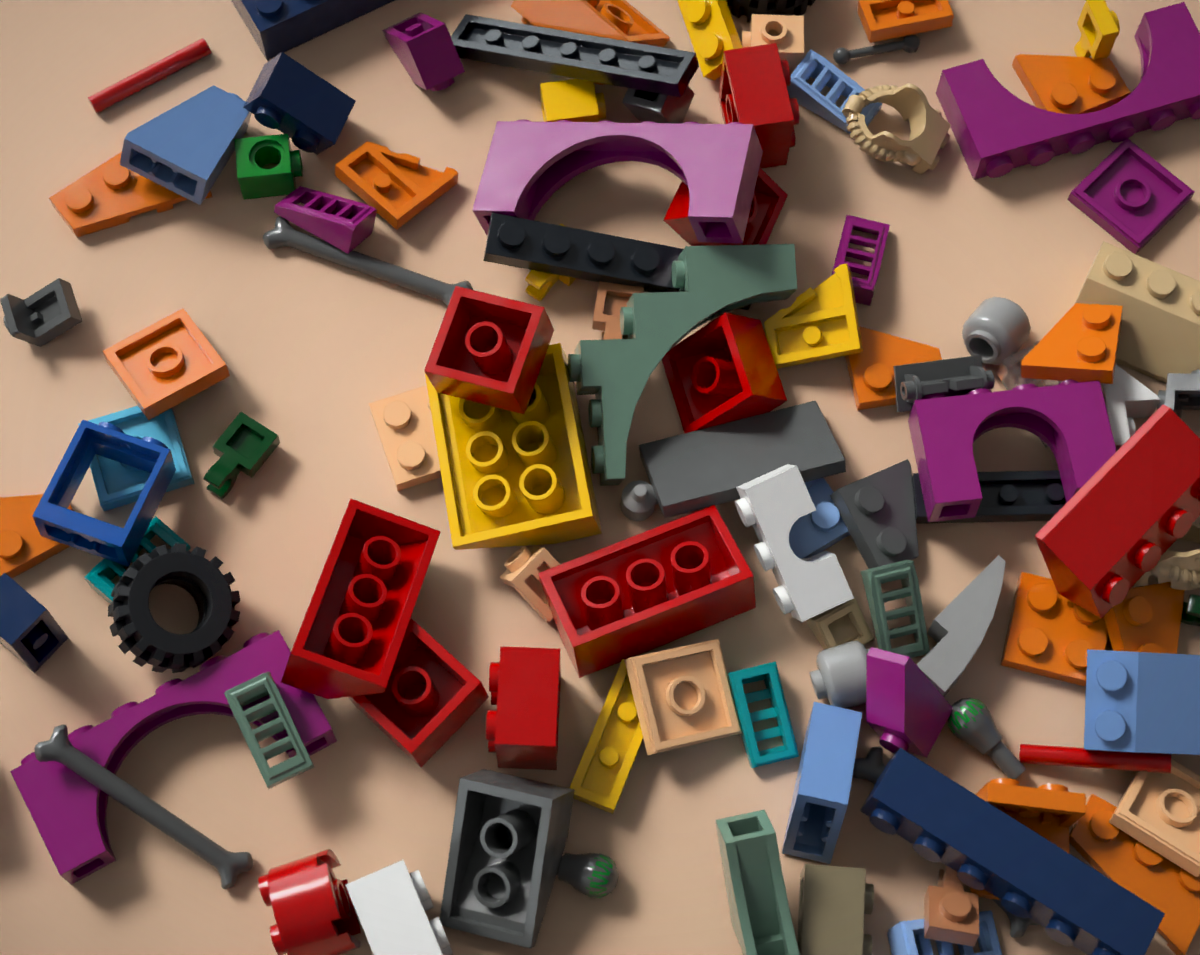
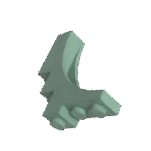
[567,244,798,486]
[715,809,800,955]

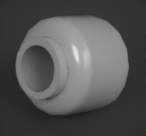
[962,297,1031,365]
[809,641,870,709]

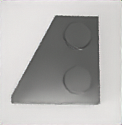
[830,459,919,569]

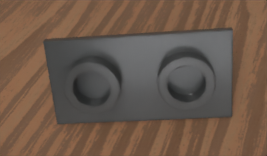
[893,355,995,412]

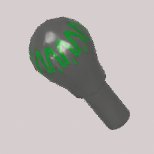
[947,698,1026,779]
[557,853,619,898]

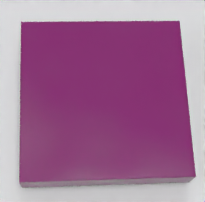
[1067,138,1195,254]

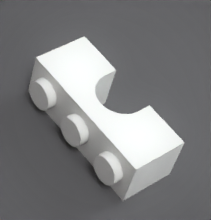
[735,464,854,622]

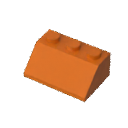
[511,0,670,85]

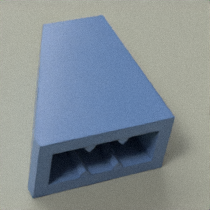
[120,85,251,205]
[782,702,862,864]

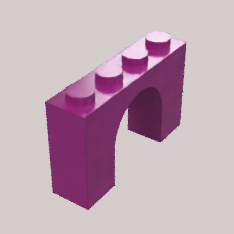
[908,379,1117,522]

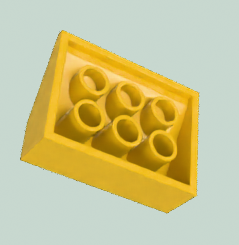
[425,343,602,550]

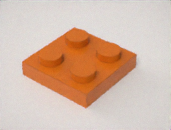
[102,308,230,420]
[1000,572,1108,687]

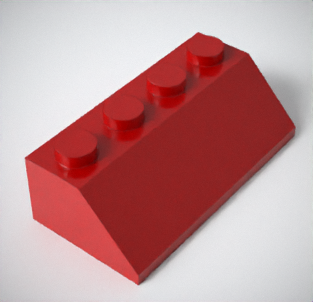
[1035,404,1200,619]
[281,498,441,699]
[538,505,756,678]

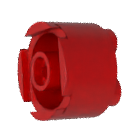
[258,849,361,955]

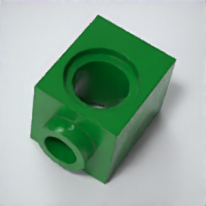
[234,134,303,200]

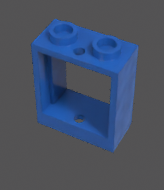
[32,419,176,567]

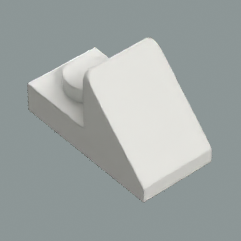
[1100,365,1160,451]

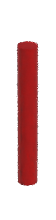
[88,38,211,113]
[1019,744,1172,773]

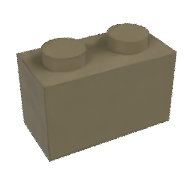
[797,864,874,955]

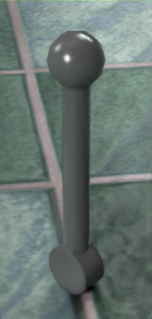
[833,34,920,64]

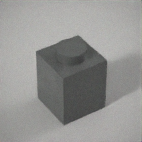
[622,86,695,124]

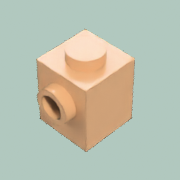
[741,14,804,75]

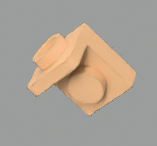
[500,545,560,622]

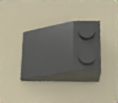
[440,769,575,949]

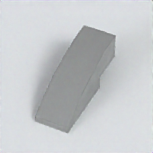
[916,555,1006,697]

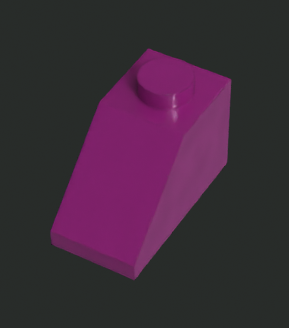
[383,12,465,92]
[866,647,953,758]

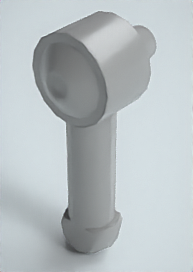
[620,480,659,521]

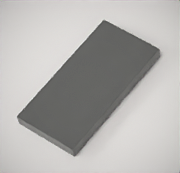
[639,400,846,518]

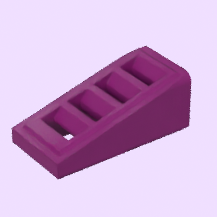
[274,186,377,254]
[831,215,890,306]

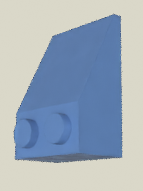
[1084,649,1200,755]

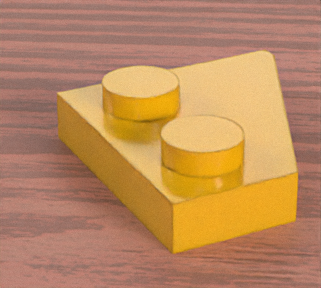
[764,263,863,369]

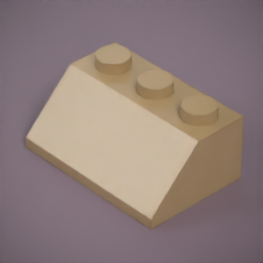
[1074,241,1200,384]

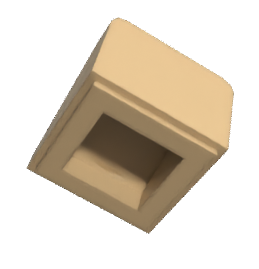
[806,598,874,650]

